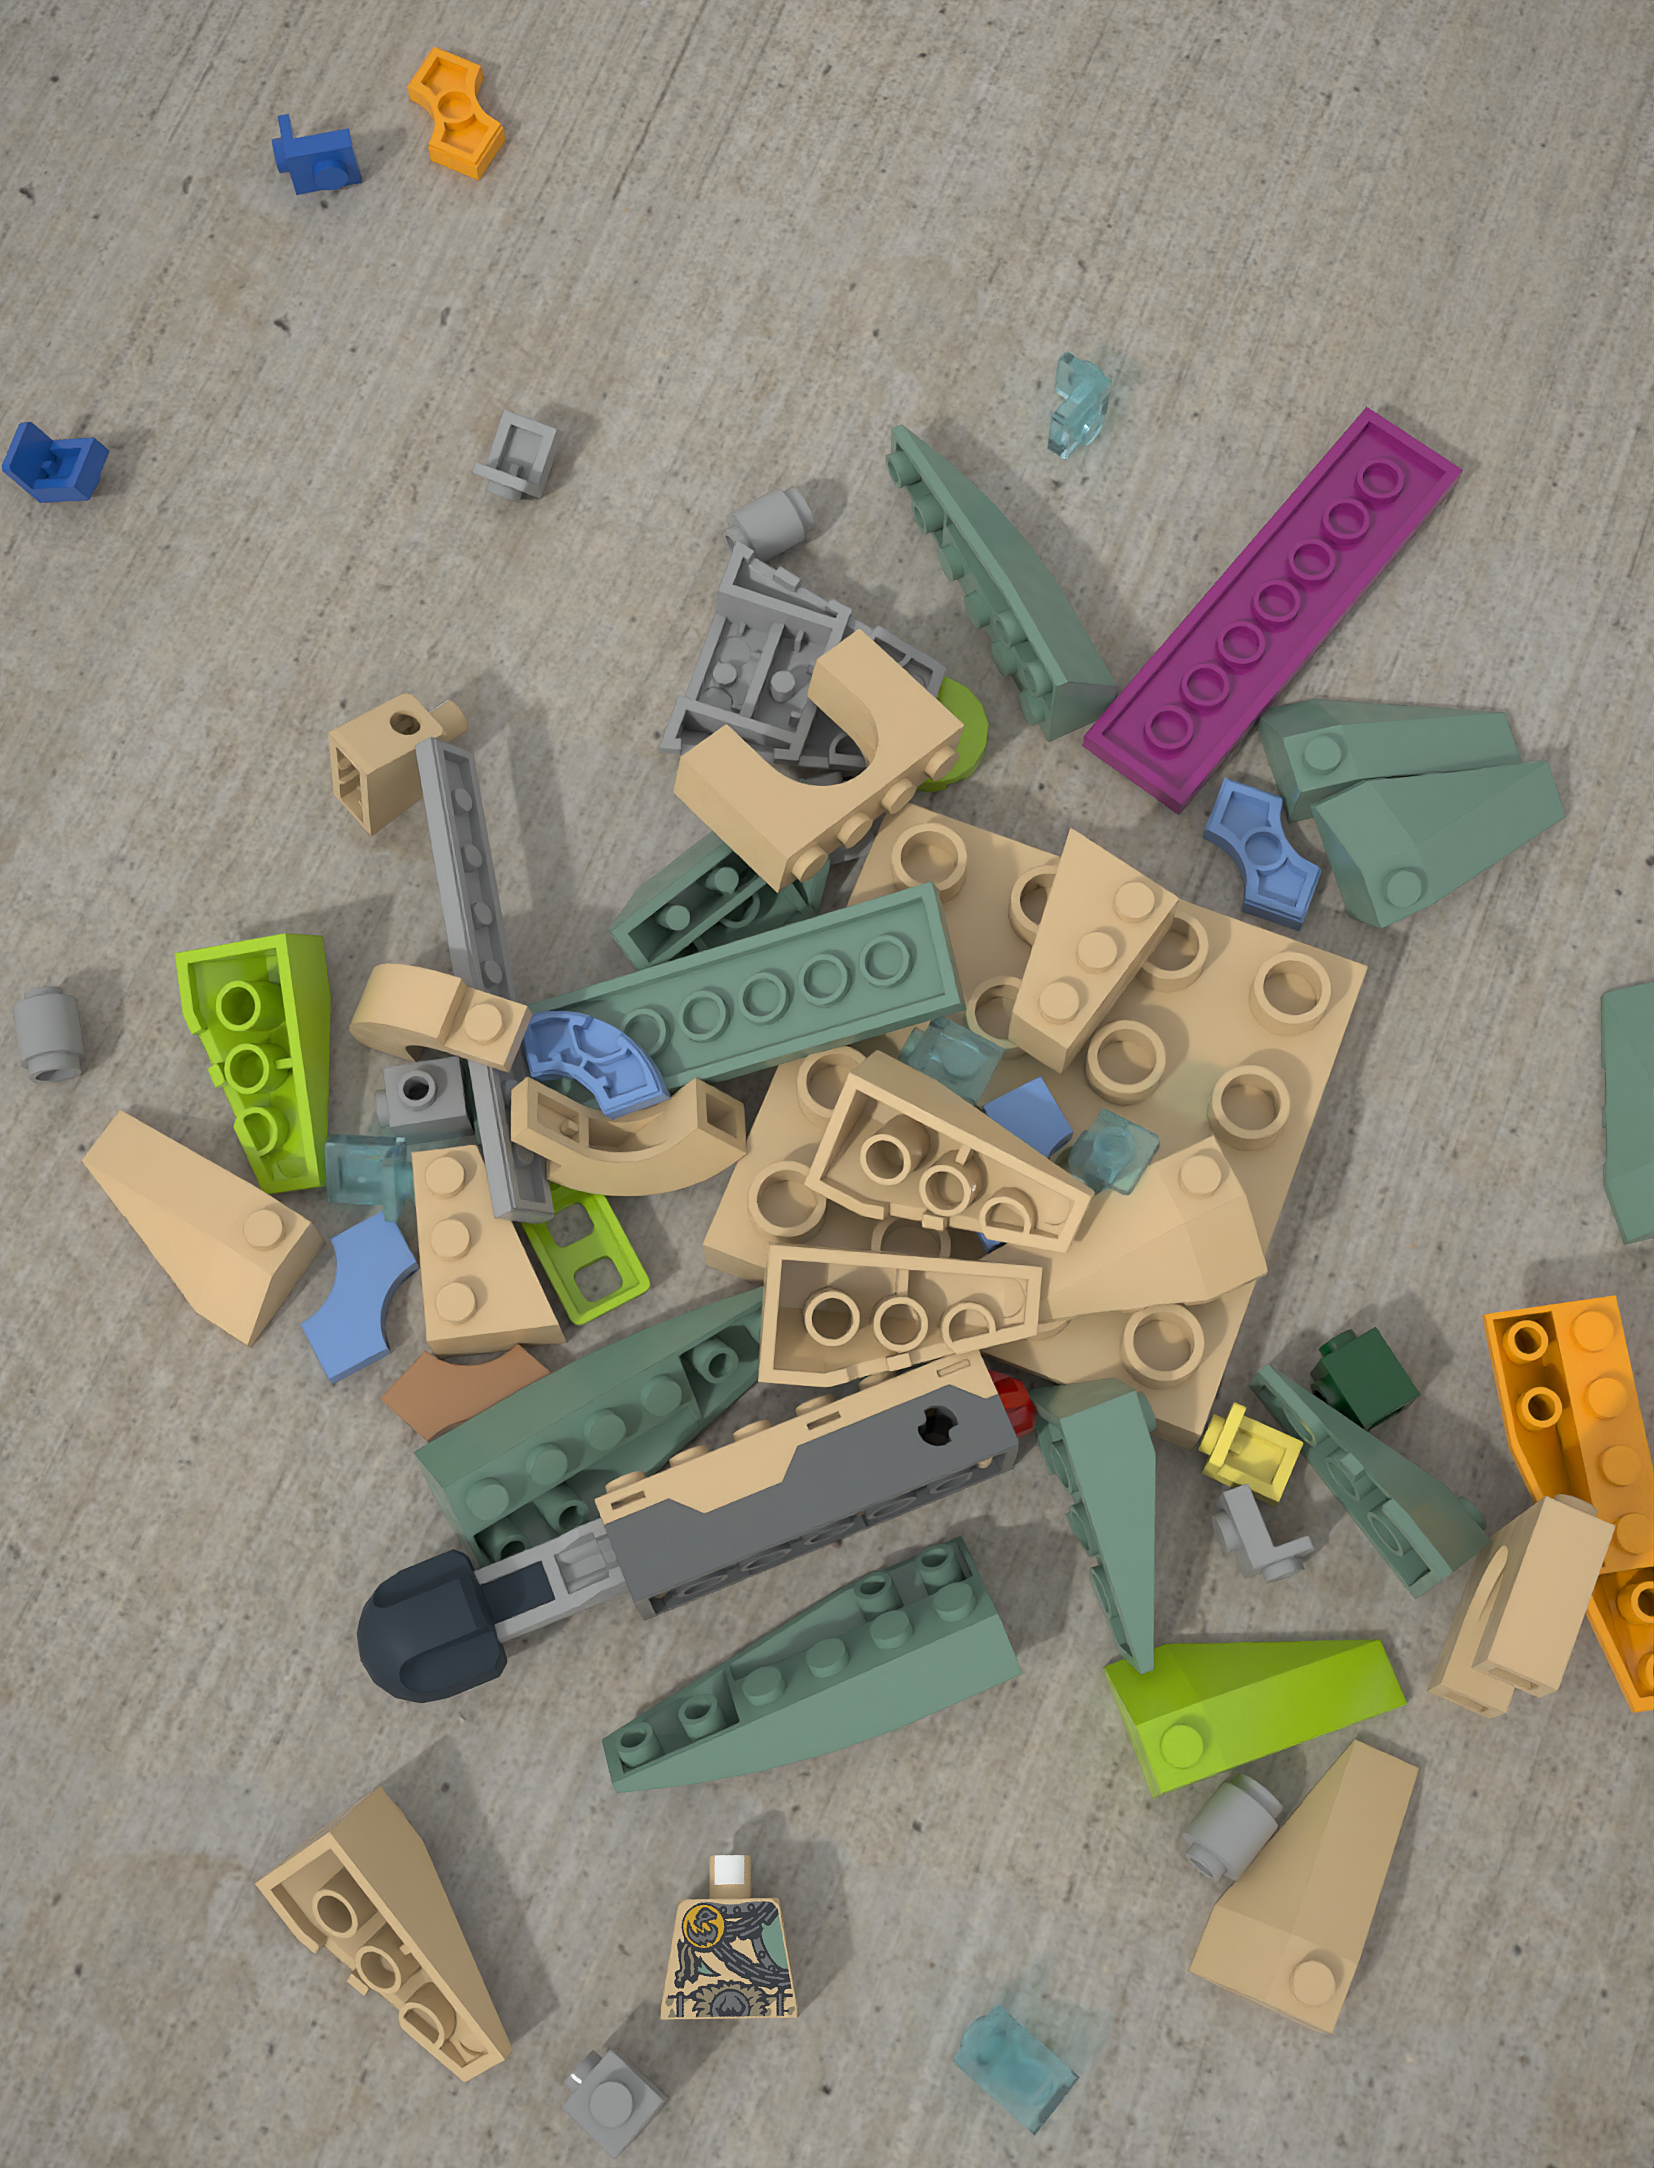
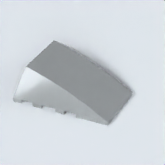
[658,540,947,772]

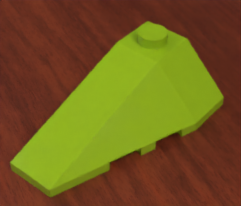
[174,933,331,1194]
[1103,1639,1407,1799]

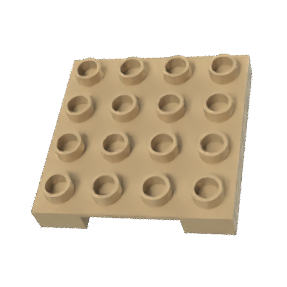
[702,803,1368,1451]

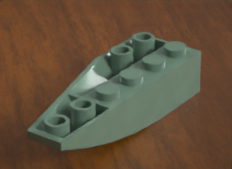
[885,424,1118,742]
[413,1286,764,1570]
[602,1536,1023,1793]

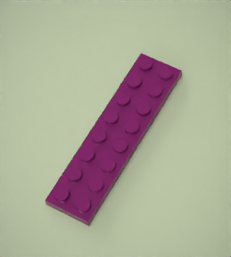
[1082,407,1463,815]

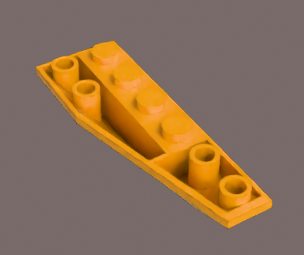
[1482,1295,1654,1713]

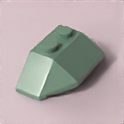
[608,779,832,971]

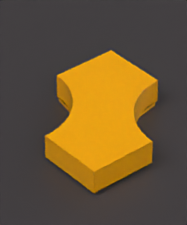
[407,46,506,181]

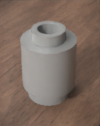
[723,487,815,563]
[13,986,86,1083]
[1182,1773,1283,1882]

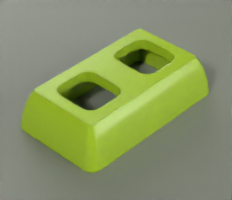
[520,1181,650,1326]

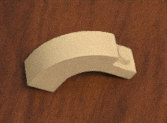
[349,963,533,1073]
[511,1077,747,1196]

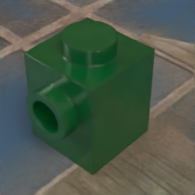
[1310,1327,1421,1432]

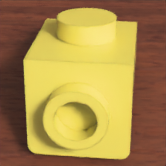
[1198,1402,1304,1507]

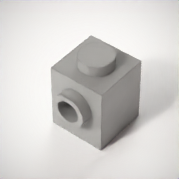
[375,1056,475,1147]
[561,2048,669,2159]

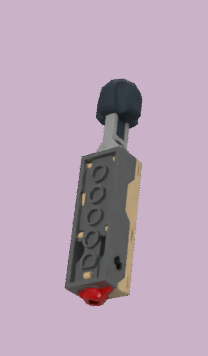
[357,1350,1038,1703]

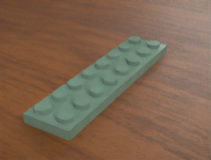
[462,881,967,1148]

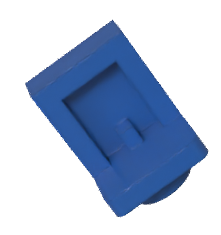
[272,114,362,195]
[2,422,110,503]

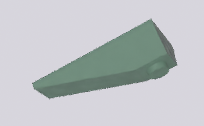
[1256,699,1522,823]
[1310,760,1566,929]
[1600,981,1654,1245]
[1249,1364,1491,1599]
[1027,1378,1156,1674]

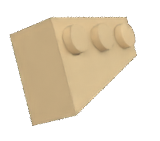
[1008,827,1179,1075]
[411,1144,567,1359]

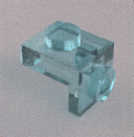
[1047,352,1112,460]
[898,1017,1005,1107]
[1068,1108,1161,1196]
[324,1134,415,1222]
[953,2005,1080,2136]

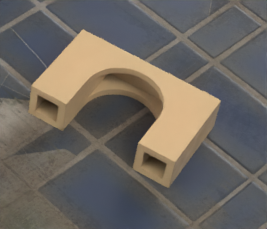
[673,629,965,893]
[1427,1494,1616,1719]

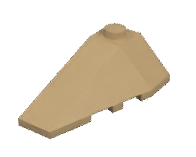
[804,1050,1095,1254]
[82,1110,326,1348]
[978,1135,1268,1324]
[758,1241,1043,1387]
[1188,1739,1419,2034]
[255,1786,513,2083]

